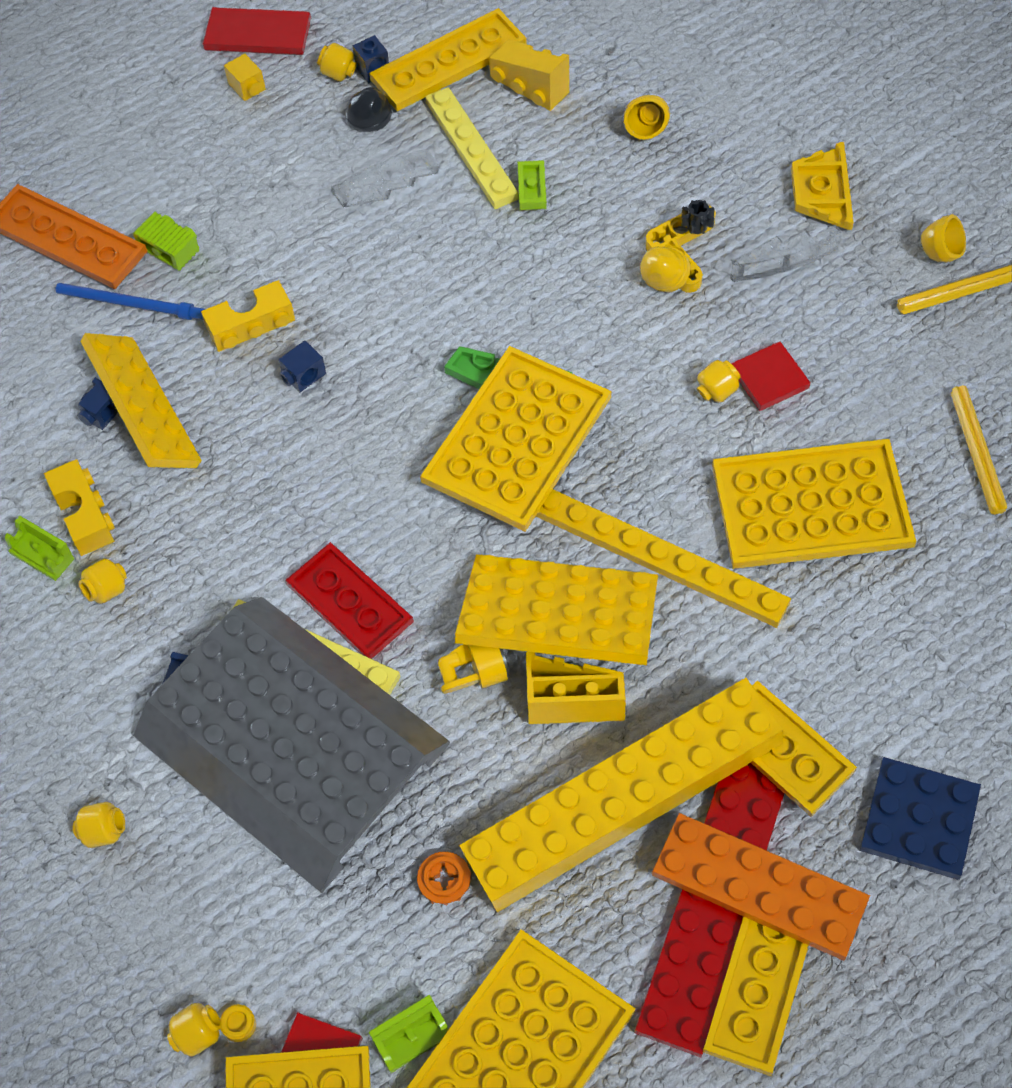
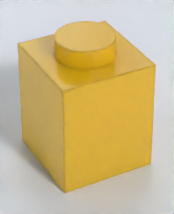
[224,54,266,101]

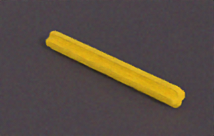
[897,264,1012,315]
[951,385,1007,515]

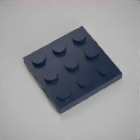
[859,757,981,880]

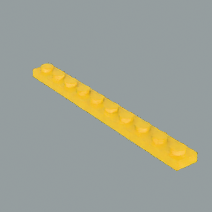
[536,489,791,628]

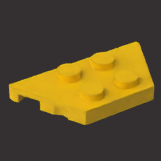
[791,142,854,230]

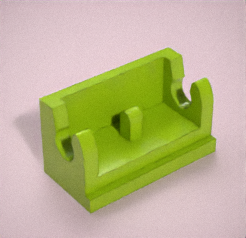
[5,516,75,581]
[369,995,448,1073]

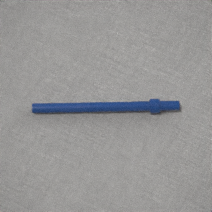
[56,283,205,320]

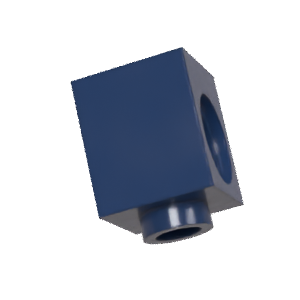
[352,35,389,84]
[278,340,327,393]

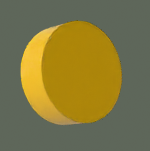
[220,1004,256,1042]

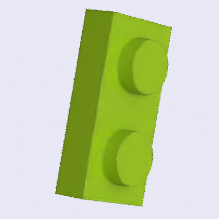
[517,160,547,210]

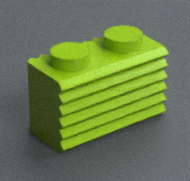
[133,211,199,271]

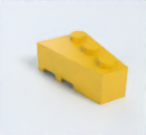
[489,40,570,111]
[526,652,626,724]

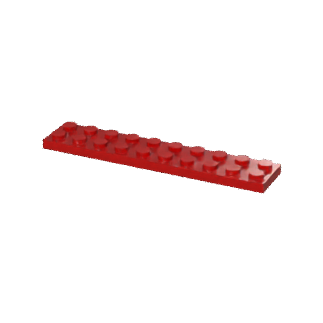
[635,763,785,1058]

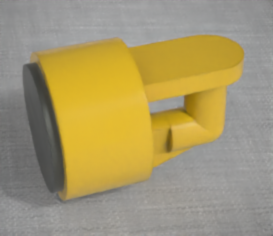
[438,644,510,694]

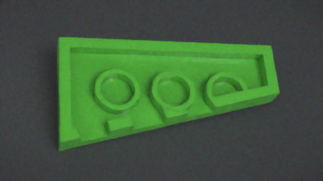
[444,346,572,389]

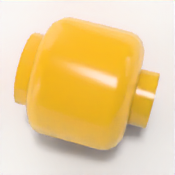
[317,43,357,82]
[696,360,741,403]
[78,559,127,604]
[73,802,125,848]
[167,1003,222,1057]

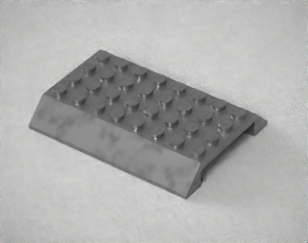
[133,597,450,893]

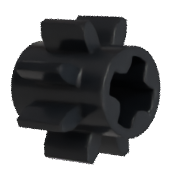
[681,200,715,234]

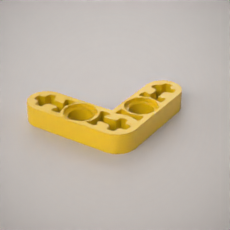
[646,205,716,293]

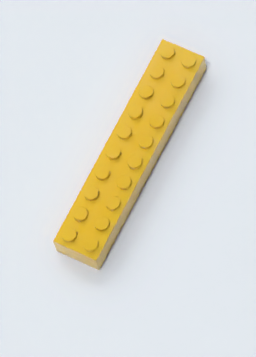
[459,678,783,913]

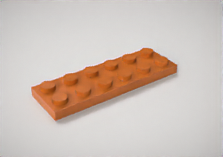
[0,184,148,289]
[652,813,870,961]

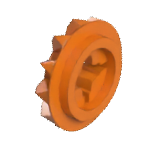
[417,852,471,906]

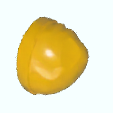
[623,95,670,139]
[921,214,966,263]
[640,246,691,292]

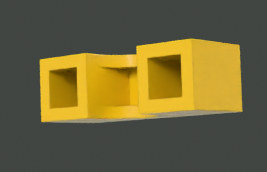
[201,280,296,352]
[44,459,115,556]

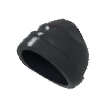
[346,87,392,132]

